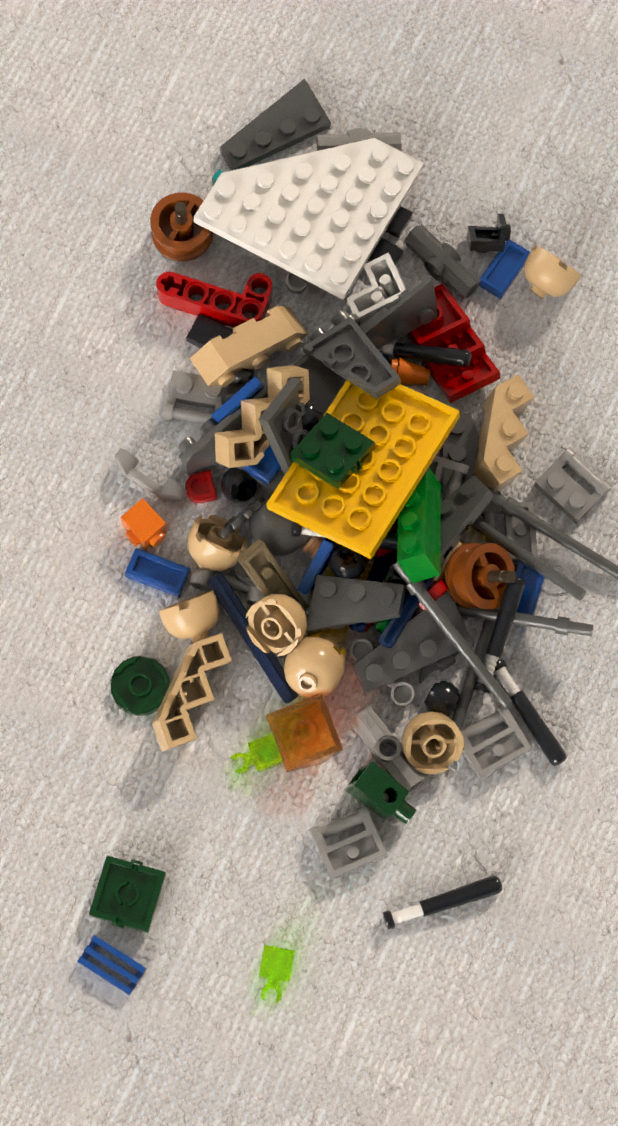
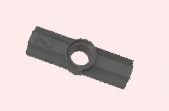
[404,224,481,300]

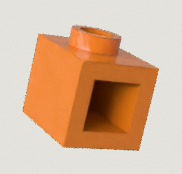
[120,498,168,551]

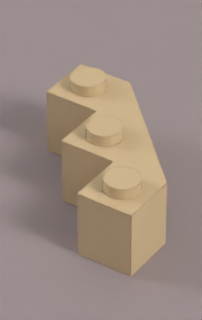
[190,306,309,387]
[215,365,310,468]
[473,374,535,492]
[152,633,232,752]

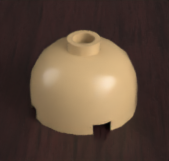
[524,245,582,299]
[187,515,248,571]
[158,590,220,643]
[246,594,307,656]
[284,637,346,698]
[401,711,464,775]

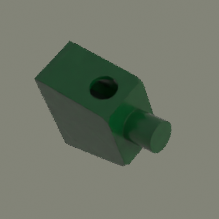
[344,761,417,824]

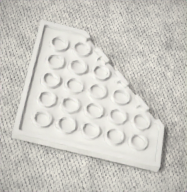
[193,138,424,300]

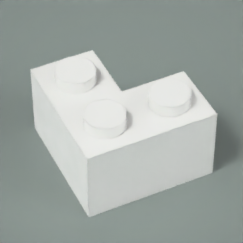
[346,252,406,326]

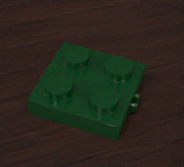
[290,413,375,489]
[89,855,166,933]

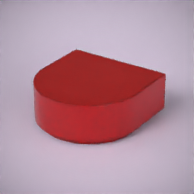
[185,470,217,503]
[419,579,448,610]

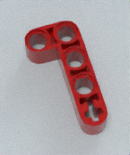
[156,271,272,328]

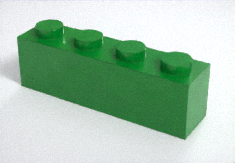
[397,468,441,583]

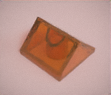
[266,693,344,772]

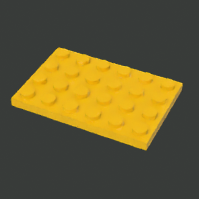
[266,380,460,559]

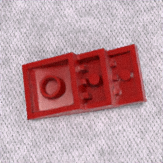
[407,283,501,403]

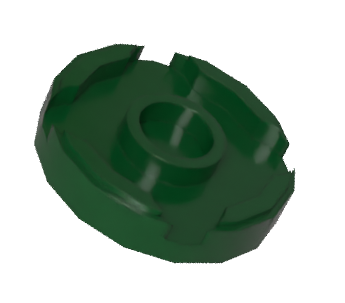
[111,656,170,716]

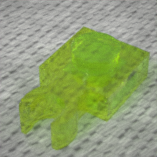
[230,732,288,774]
[259,945,295,1003]

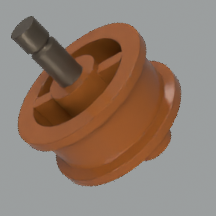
[150,192,213,261]
[445,543,516,609]

